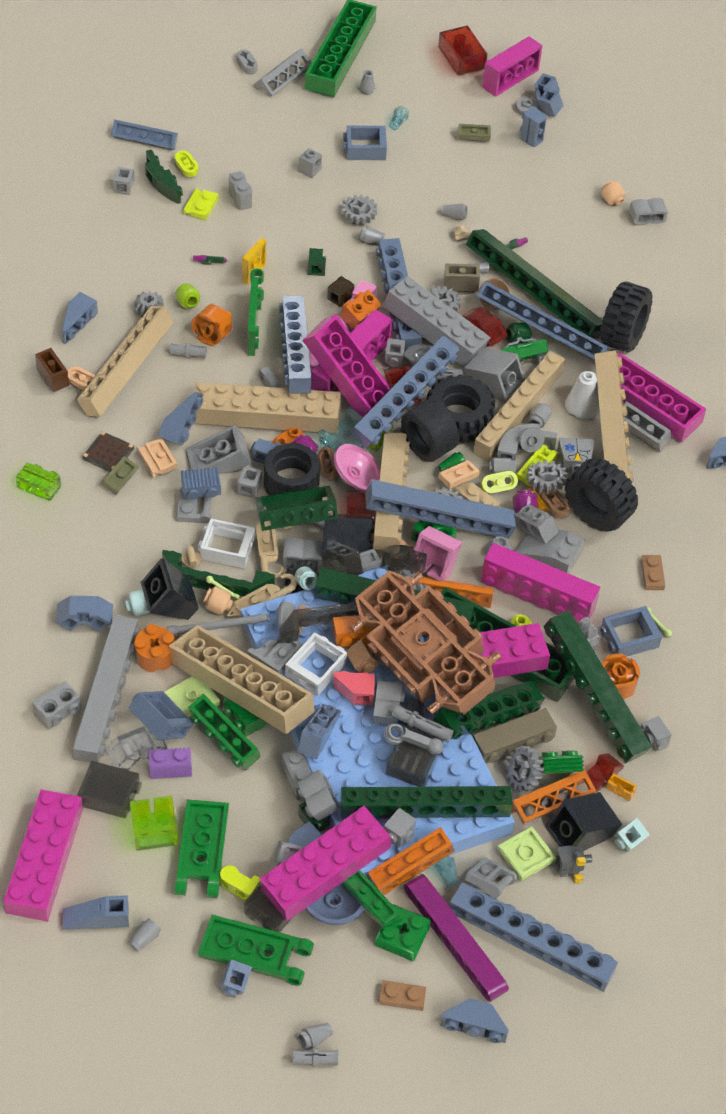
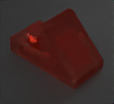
[587,753,624,792]

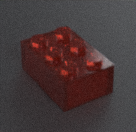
[438,25,488,76]

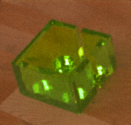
[130,796,179,851]

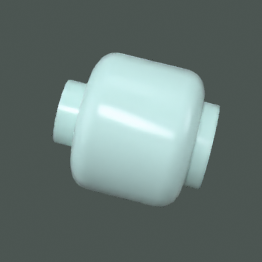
[125,589,149,616]

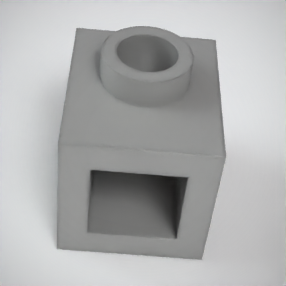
[384,808,417,847]

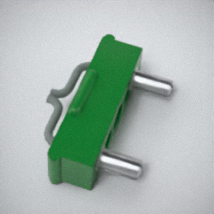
[500,337,548,363]

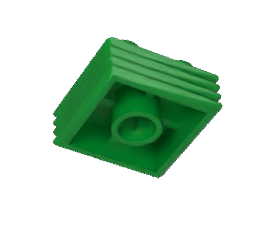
[538,750,585,774]
[374,904,431,961]

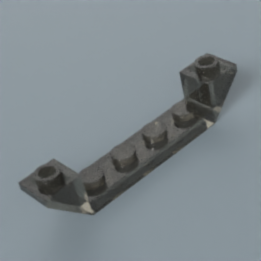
[277,602,359,643]

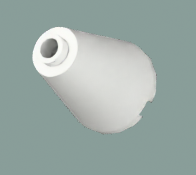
[565,371,600,420]

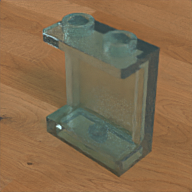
[319,407,376,452]

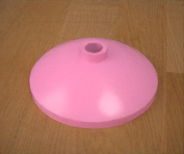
[334,444,381,492]

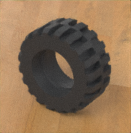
[600,281,653,352]
[426,375,495,444]
[565,458,638,532]

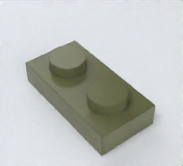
[458,124,491,141]
[102,456,139,495]

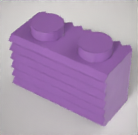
[149,747,192,779]

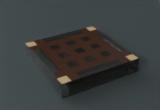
[83,431,134,472]

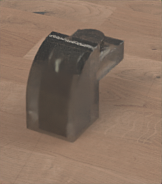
[381,545,427,574]

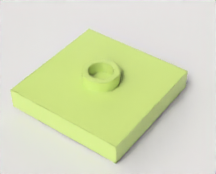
[165,676,220,718]
[497,826,556,881]

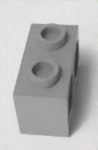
[515,504,559,544]
[32,681,81,729]

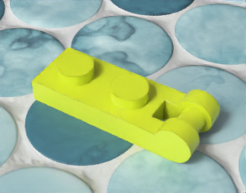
[517,444,559,487]

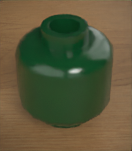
[505,322,532,346]

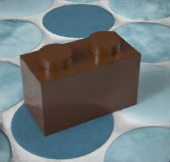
[35,348,69,392]

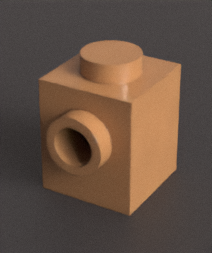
[345,639,380,673]

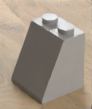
[464,348,525,403]

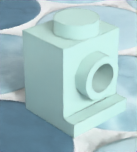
[614,818,650,852]

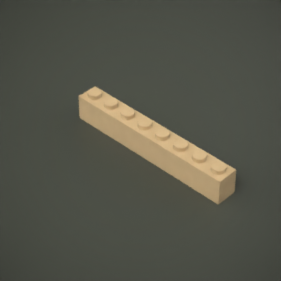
[77,306,173,416]
[473,351,565,462]
[595,351,634,482]
[373,432,410,551]

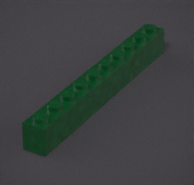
[466,229,603,339]

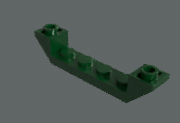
[162,550,275,598]

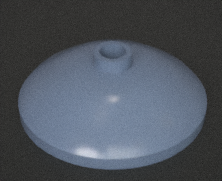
[305,884,364,925]

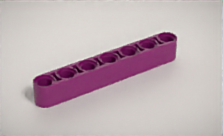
[404,874,509,1002]

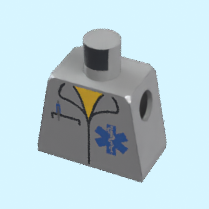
[557,438,594,473]

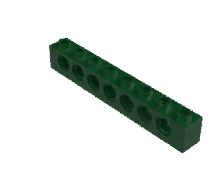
[340,786,513,818]

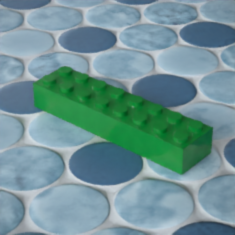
[305,0,377,97]

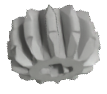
[134,291,164,318]

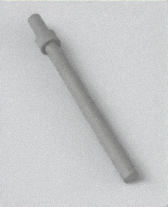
[166,613,269,637]

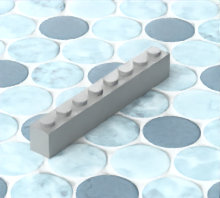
[73,615,141,764]

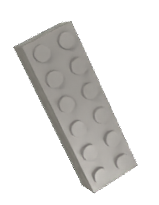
[382,276,491,367]

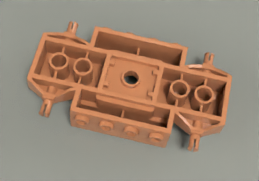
[350,570,502,715]

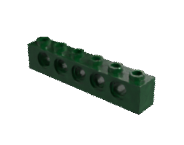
[432,680,545,740]

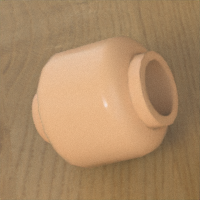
[601,180,626,206]
[203,586,233,615]

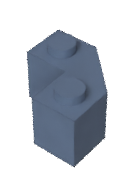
[534,73,564,117]
[56,596,113,631]

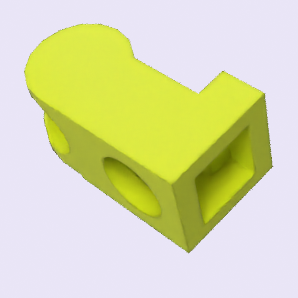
[220,865,261,904]

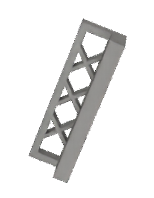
[254,48,311,97]

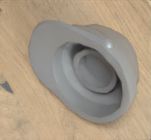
[404,344,432,369]

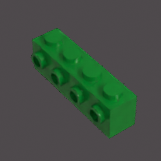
[188,693,261,771]

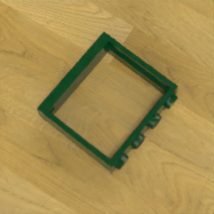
[255,485,339,531]

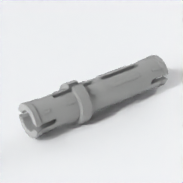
[392,705,454,743]

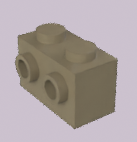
[444,263,480,291]

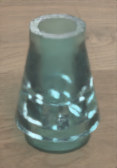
[389,106,409,130]
[434,855,460,887]

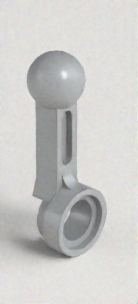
[383,724,444,755]

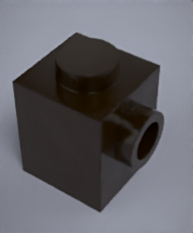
[327,276,354,308]

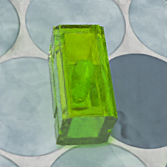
[16,463,61,501]

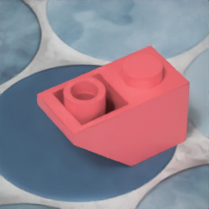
[333,671,375,706]

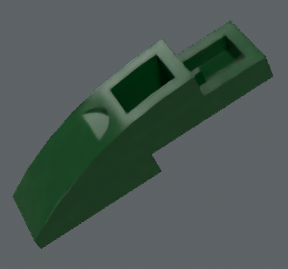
[145,149,183,204]

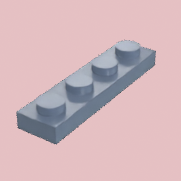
[111,119,178,149]

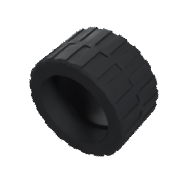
[401,400,459,462]
[264,443,320,495]

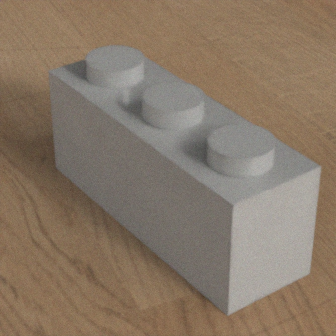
[624,401,671,452]

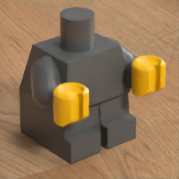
[555,846,592,883]

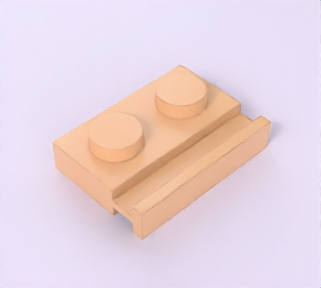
[137,438,178,477]

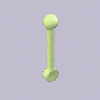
[206,576,241,600]
[647,607,672,637]

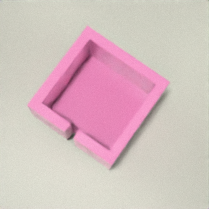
[409,526,463,582]

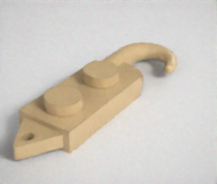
[452,482,500,507]
[256,521,284,579]
[227,574,297,618]

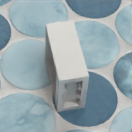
[198,518,255,569]
[285,632,347,696]

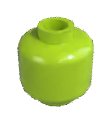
[175,283,201,309]

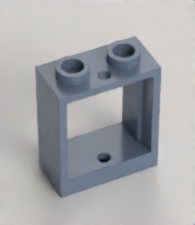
[343,125,387,160]
[600,606,662,657]
[129,691,194,740]

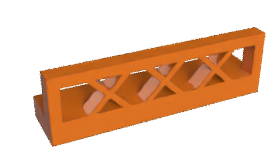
[416,577,494,608]
[511,770,596,824]
[368,827,455,895]

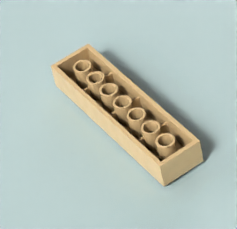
[194,382,341,434]
[169,625,315,734]

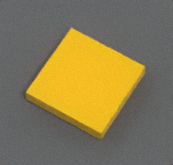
[242,238,267,285]

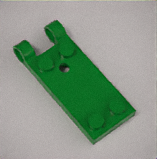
[248,268,264,356]
[175,799,229,898]
[198,915,314,986]

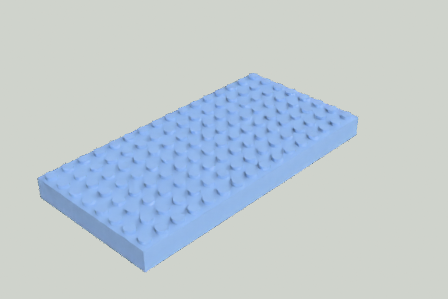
[241,566,515,882]

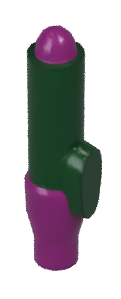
[506,237,528,250]
[193,255,227,265]

